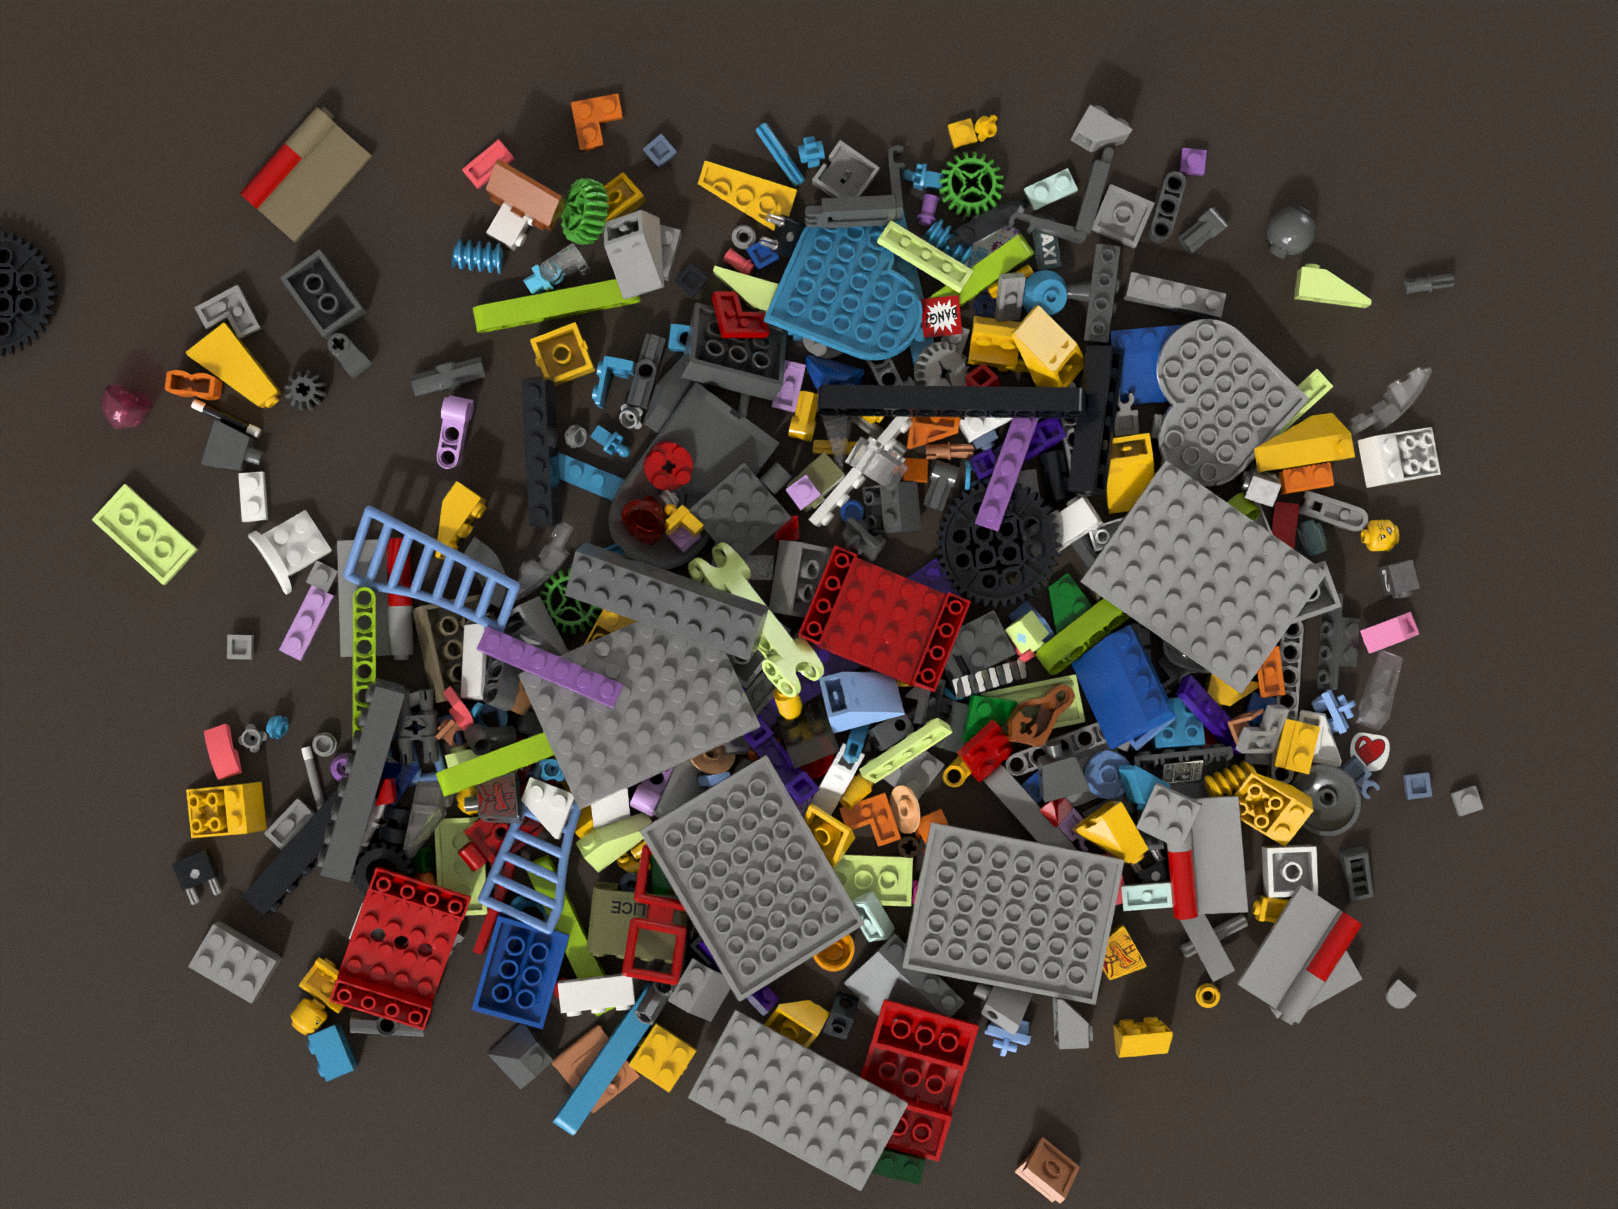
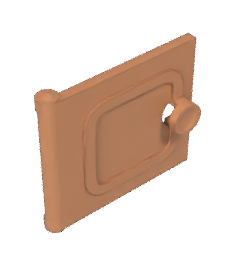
[551,1023,640,1113]

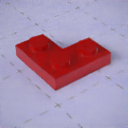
[711,291,770,338]

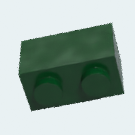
[872,1147,925,1185]

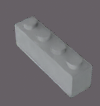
[1122,272,1226,320]

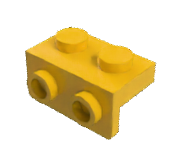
[299,957,344,1014]

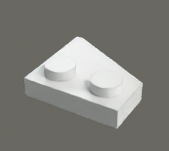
[1299,710,1342,767]
[521,777,575,839]

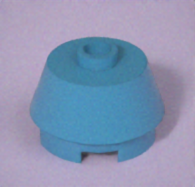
[1022,270,1068,317]

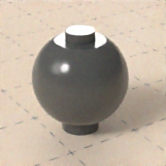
[1266,205,1316,260]

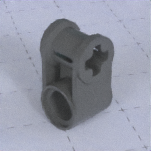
[327,333,372,379]

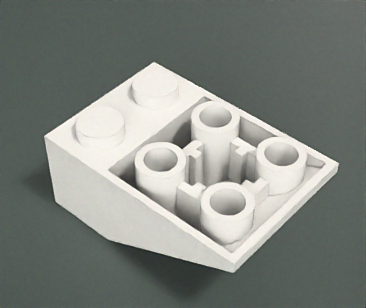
[1358,427,1441,488]

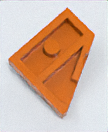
[907,417,960,450]

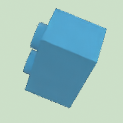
[307,1022,358,1082]

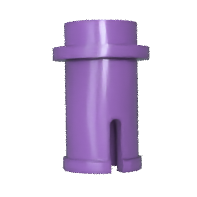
[917,194,939,227]

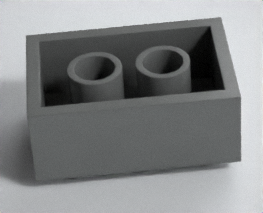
[280,249,367,340]

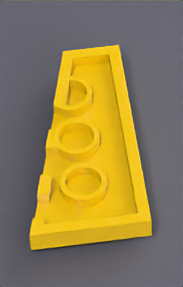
[698,161,797,231]

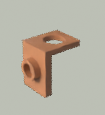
[1227,708,1264,752]
[435,718,469,749]

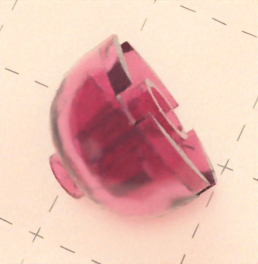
[100,384,152,430]

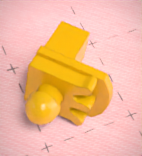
[664,504,704,538]

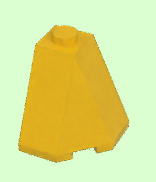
[1071,801,1148,864]

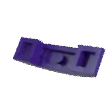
[969,418,1067,481]
[743,715,820,805]

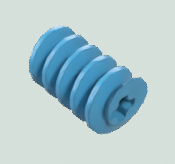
[922,219,974,265]
[452,238,504,274]

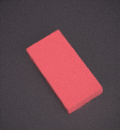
[462,139,515,189]

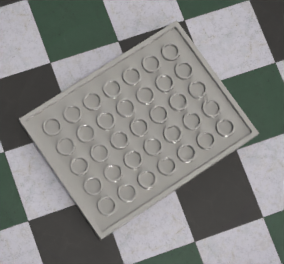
[1080,460,1327,694]
[518,621,760,810]
[639,755,864,1002]
[902,822,1124,1005]

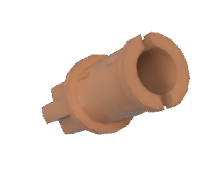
[926,442,974,461]

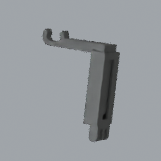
[805,145,906,229]
[1008,147,1114,245]

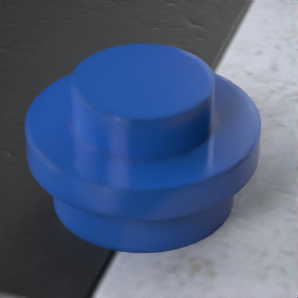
[840,500,864,522]

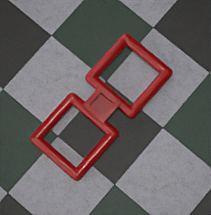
[622,844,687,985]

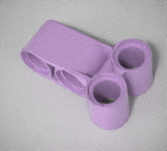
[437,395,474,469]
[630,767,674,817]

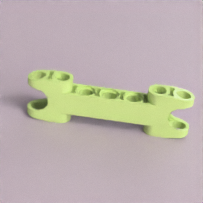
[688,542,824,697]

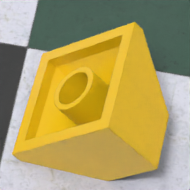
[764,1000,830,1048]

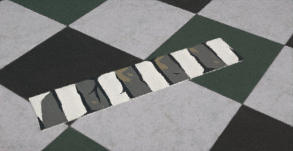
[952,660,1028,699]

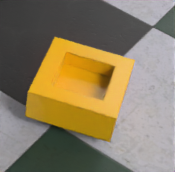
[947,118,978,150]

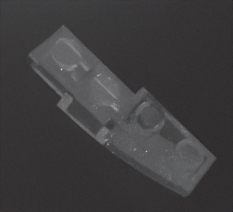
[1346,367,1432,436]
[506,522,574,603]

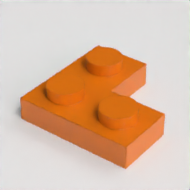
[571,93,623,151]
[1256,646,1286,698]
[839,792,901,847]

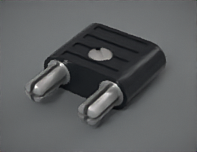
[759,213,806,258]
[172,849,222,905]
[1130,850,1170,884]

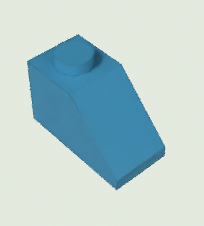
[1119,765,1171,813]

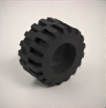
[351,841,417,897]

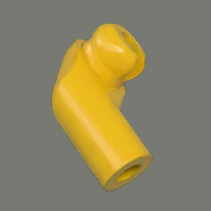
[617,852,652,873]

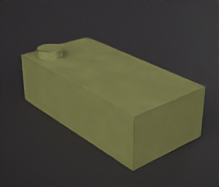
[787,452,844,513]

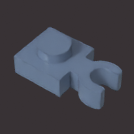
[1340,755,1380,799]

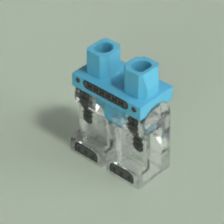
[523,243,591,295]

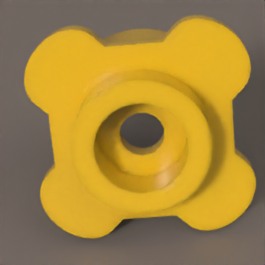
[975,115,997,142]

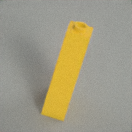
[186,323,283,409]

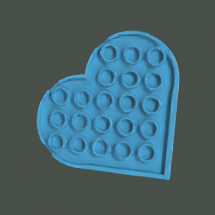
[764,226,922,360]

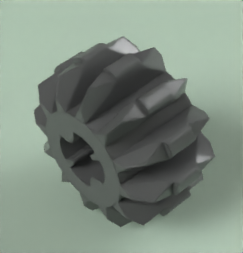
[284,370,327,411]

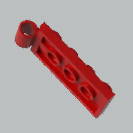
[457,778,560,872]

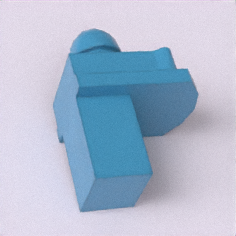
[902,163,945,191]
[590,425,630,457]

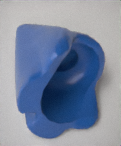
[804,355,864,391]

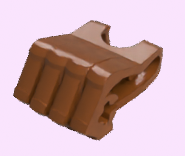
[1007,684,1075,747]

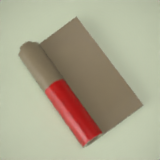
[239,106,373,243]

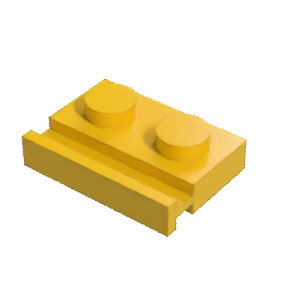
[1273,719,1320,774]

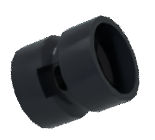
[378,804,416,844]

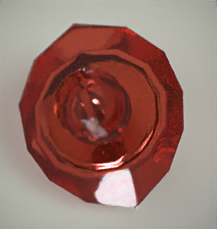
[621,495,666,545]

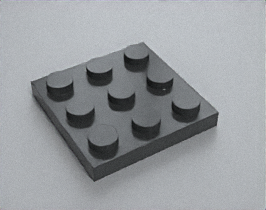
[688,462,792,559]

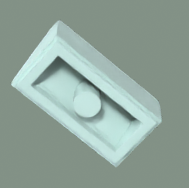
[851,891,895,942]

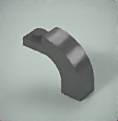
[458,537,506,625]

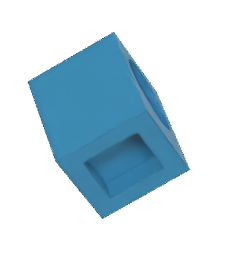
[668,324,690,352]

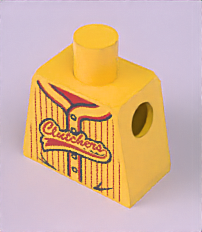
[1102,923,1147,980]

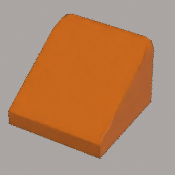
[903,458,928,483]

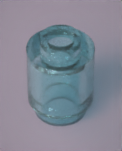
[1297,519,1328,556]

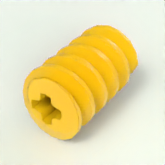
[1204,761,1256,797]

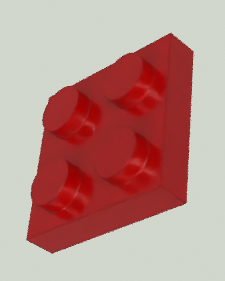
[957,719,1014,783]

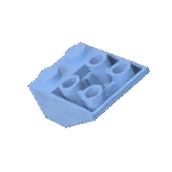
[819,672,905,733]

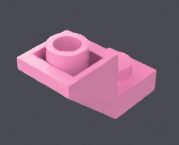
[1360,612,1419,654]

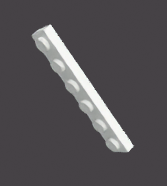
[809,417,913,527]

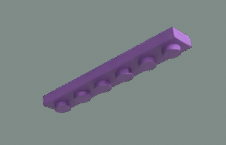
[975,418,1039,531]
[476,626,624,709]

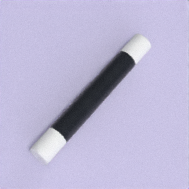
[191,399,262,438]

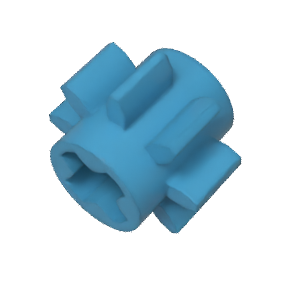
[798,136,825,168]

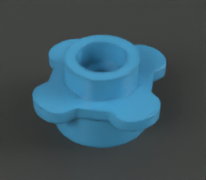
[266,715,289,740]
[541,757,565,781]

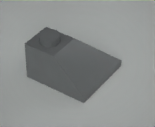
[488,1023,556,1090]

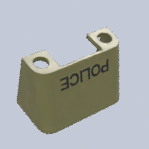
[587,881,689,963]

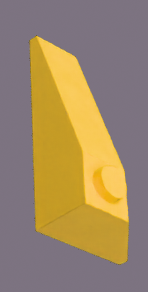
[1254,413,1355,472]

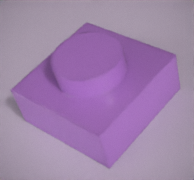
[1179,148,1207,176]

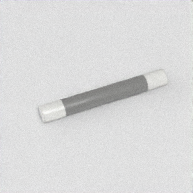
[301,746,325,811]

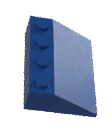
[1107,325,1182,405]
[1072,625,1177,750]
[471,912,570,1029]

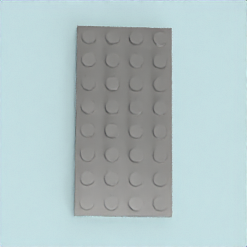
[688,1009,908,1191]

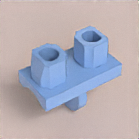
[1311,689,1356,734]
[984,1021,1031,1057]

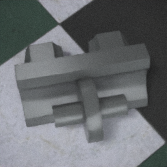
[840,517,886,563]

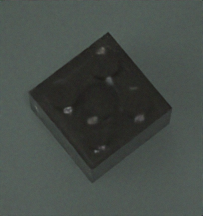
[775,700,840,769]

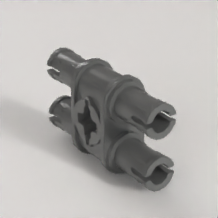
[394,688,439,764]

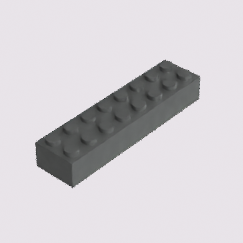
[565,542,769,661]
[317,678,405,883]

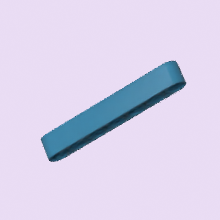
[552,981,665,1136]

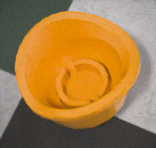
[813,934,855,972]

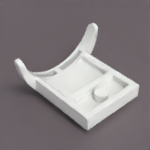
[248,510,332,594]

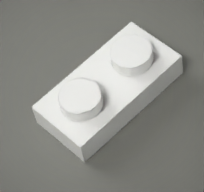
[238,472,268,522]

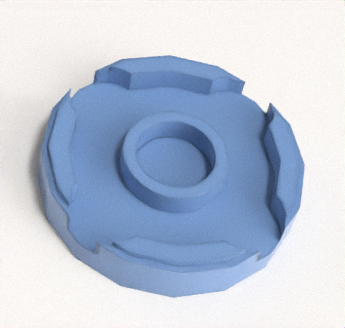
[1083,750,1131,799]

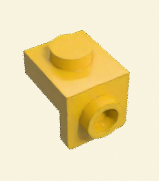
[1253,895,1289,923]

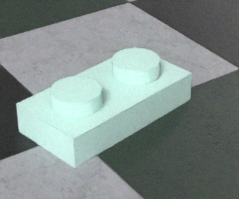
[1023,168,1078,212]
[1121,881,1173,911]

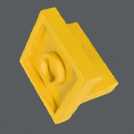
[968,316,1021,370]

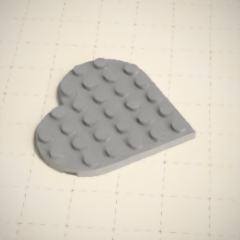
[1156,319,1309,486]

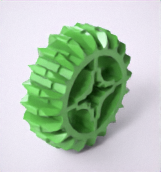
[939,151,1004,218]
[561,178,609,245]
[540,568,603,634]

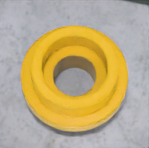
[1195,983,1220,1008]

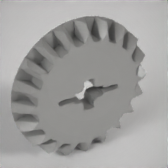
[914,342,971,386]

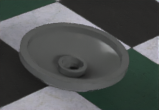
[1291,764,1362,836]

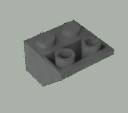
[862,482,922,535]

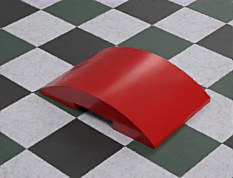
[860,999,979,1162]

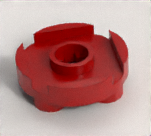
[643,441,693,491]

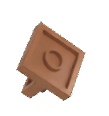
[1015,1137,1080,1203]

